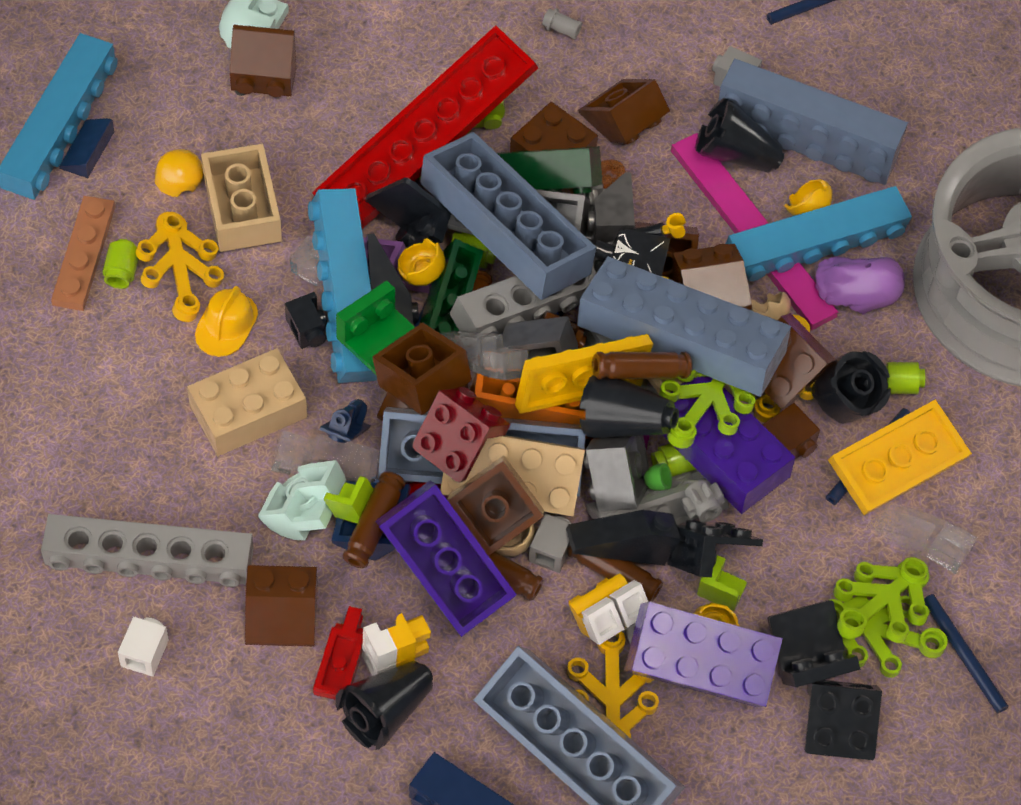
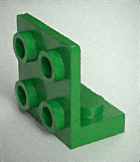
[336,280,415,375]

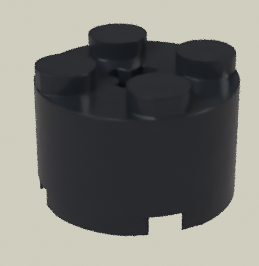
[811,351,891,424]

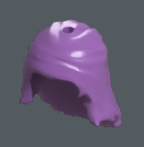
[815,256,905,315]

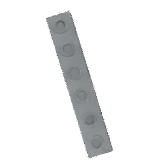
[450,241,614,345]
[41,514,254,587]

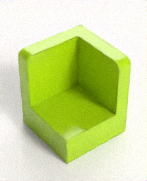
[323,476,374,523]
[697,555,747,611]

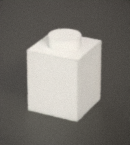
[118,616,169,676]

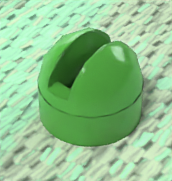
[644,463,672,491]

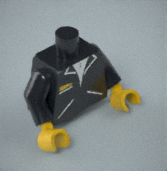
[594,213,686,279]

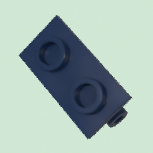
[319,399,371,443]

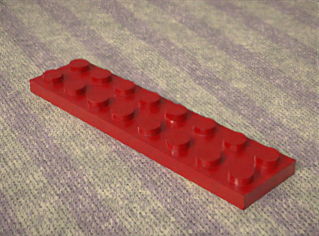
[312,25,538,229]

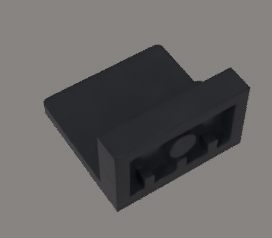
[365,177,452,248]
[667,520,763,578]
[767,600,860,688]
[805,680,882,760]

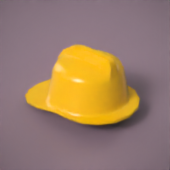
[195,286,258,357]

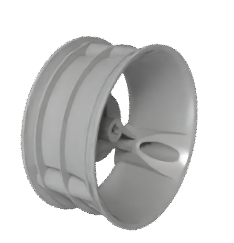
[913,128,1021,386]

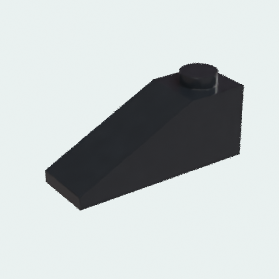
[366,233,419,325]
[566,510,681,566]

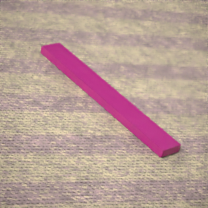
[671,133,838,331]

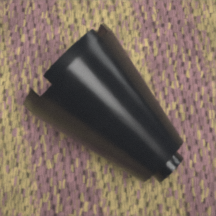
[695,98,784,172]
[580,375,679,438]
[335,661,433,750]

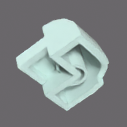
[219,0,289,49]
[258,460,346,540]

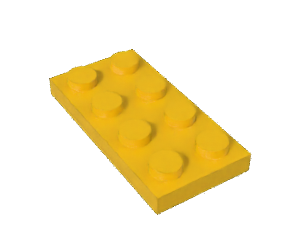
[515,334,653,414]
[828,399,972,516]

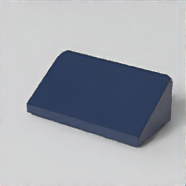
[59,118,115,178]

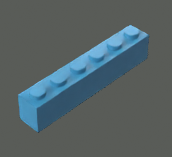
[0,33,118,200]
[725,186,912,281]
[308,188,377,383]

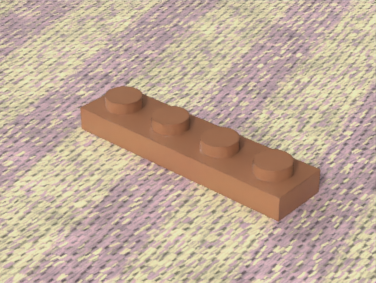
[51,196,115,311]

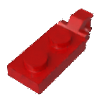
[313,606,364,700]

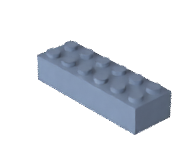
[718,58,908,185]
[420,132,596,300]
[577,256,791,397]
[378,407,585,497]
[473,646,686,805]

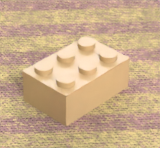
[201,144,282,252]
[187,348,307,457]

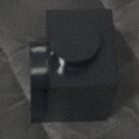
[285,292,327,349]

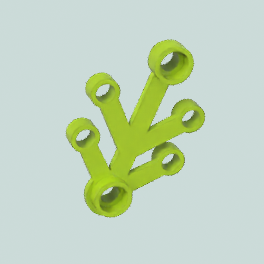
[659,370,755,449]
[833,557,930,643]
[829,595,948,678]

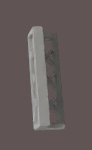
[586,469,729,525]

